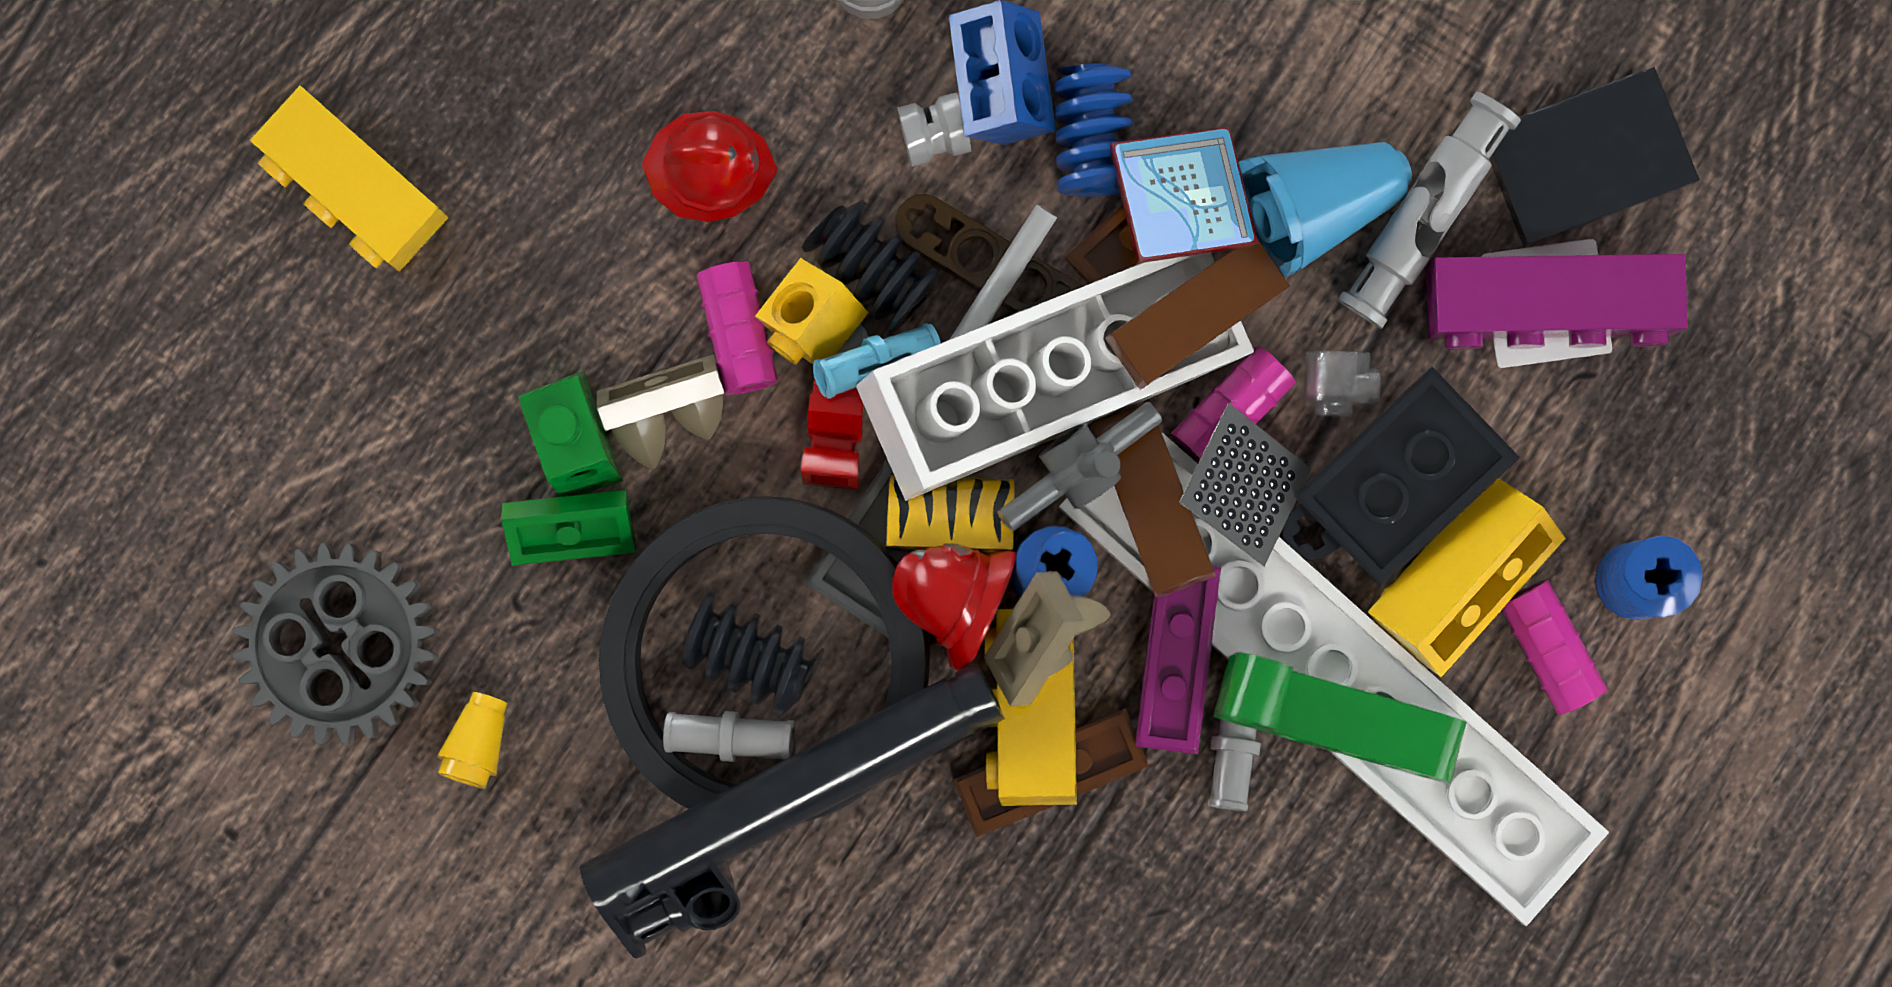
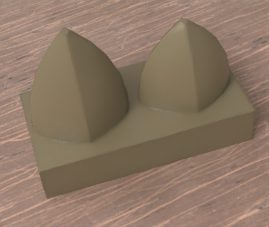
[597,354,724,470]
[984,572,1110,706]

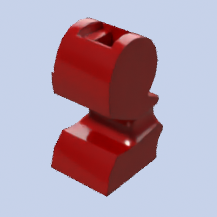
[801,378,865,490]

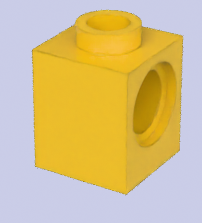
[755,258,869,365]

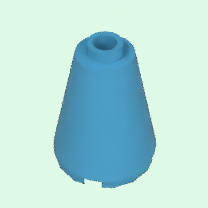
[1238,142,1412,278]

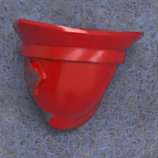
[642,111,778,222]
[892,543,1017,671]

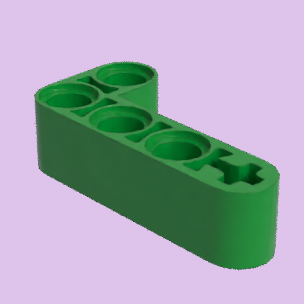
[1213,652,1467,784]

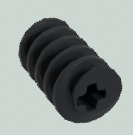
[801,199,938,334]
[682,590,824,716]

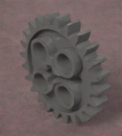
[232,543,439,745]

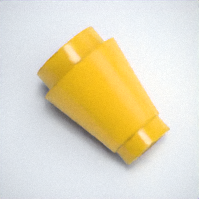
[437,692,508,789]

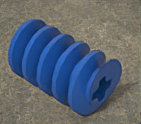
[1054,64,1133,197]
[1009,526,1097,598]
[1594,536,1703,620]

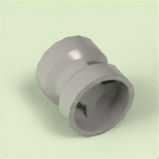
[897,92,972,167]

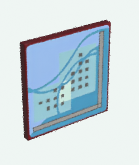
[1110,127,1258,264]

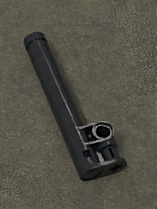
[579,662,1005,959]

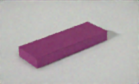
[1135,566,1221,754]

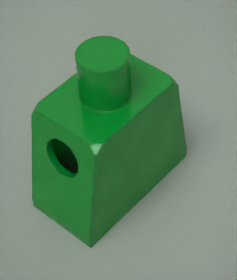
[518,371,623,497]

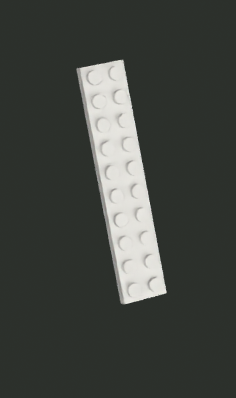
[1058,433,1609,926]

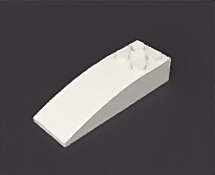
[856,253,1254,501]

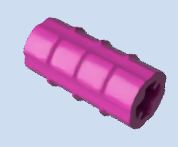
[696,261,779,395]
[1170,346,1296,464]
[1501,579,1608,715]

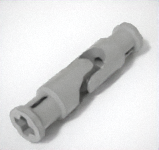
[1338,91,1521,329]

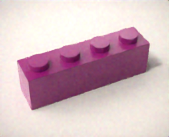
[1426,254,1688,350]

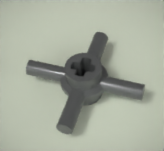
[998,402,1162,532]

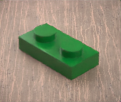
[501,490,635,566]

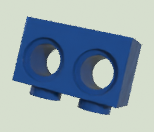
[949,0,1056,145]

